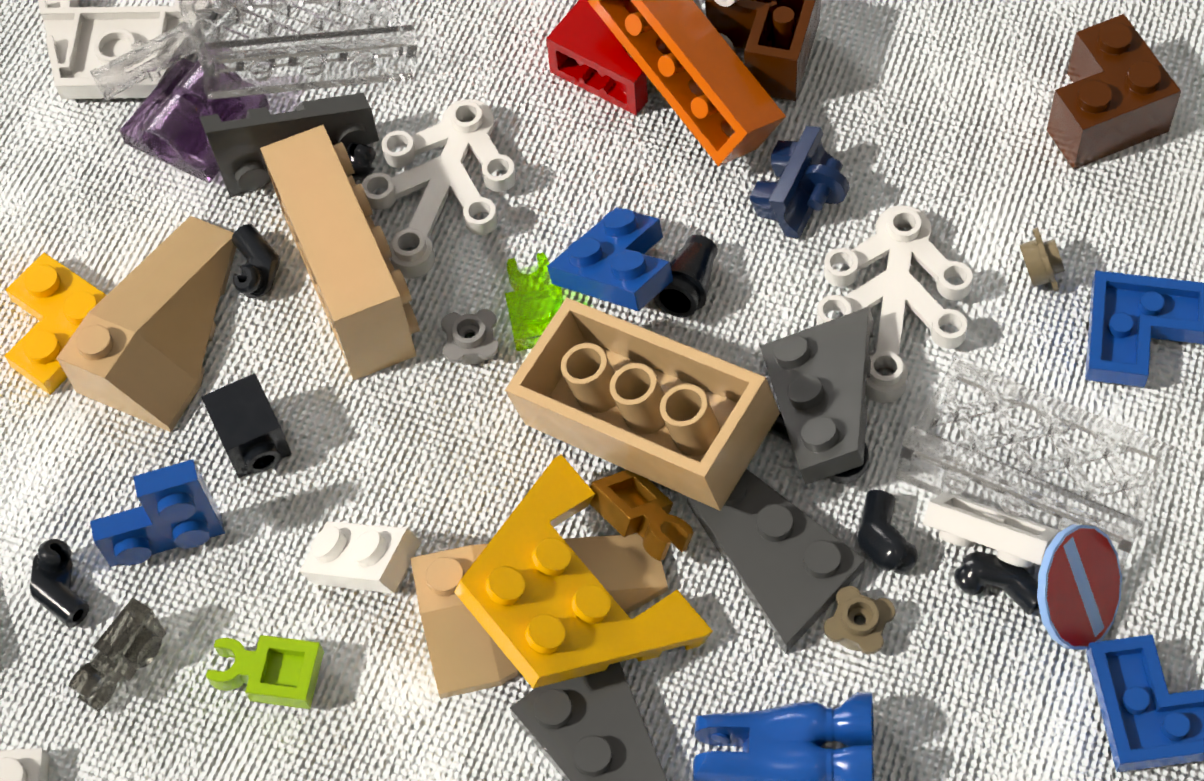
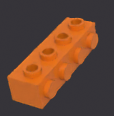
[588,0,786,166]

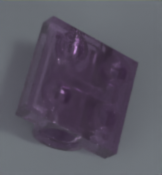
[120,53,270,184]

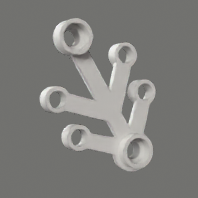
[362,99,516,279]
[816,205,973,403]

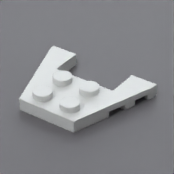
[38,0,220,99]

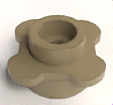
[1019,227,1065,292]
[824,586,895,654]

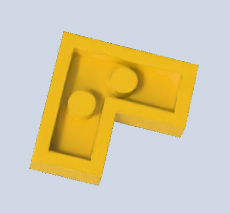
[4,252,106,395]

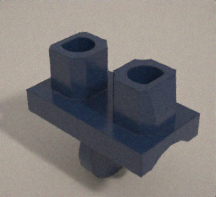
[750,126,850,239]

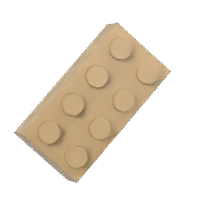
[260,125,420,380]
[505,297,780,511]

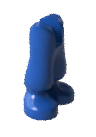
[693,692,874,781]

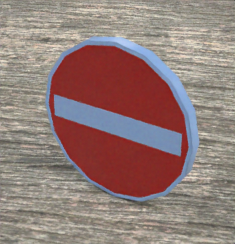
[1037,524,1122,650]

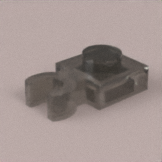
[68,598,167,712]

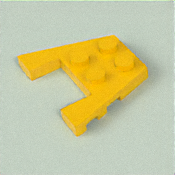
[454,454,713,689]

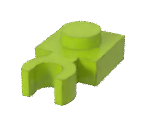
[206,635,324,709]

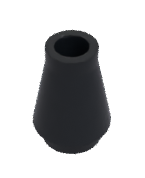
[654,235,718,317]

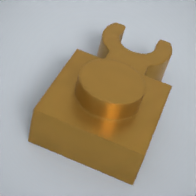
[590,470,694,561]

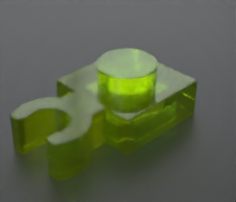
[505,252,564,351]

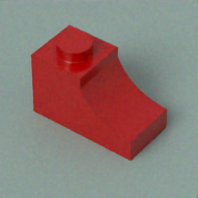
[546,0,648,116]

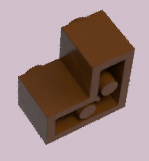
[705,0,821,102]
[1046,14,1181,170]

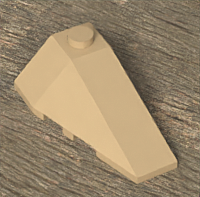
[56,216,237,432]
[410,534,668,699]

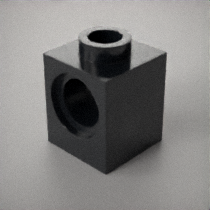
[201,373,292,478]

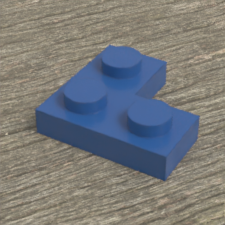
[547,207,673,311]
[1085,270,1204,387]
[90,459,225,567]
[1086,635,1204,772]

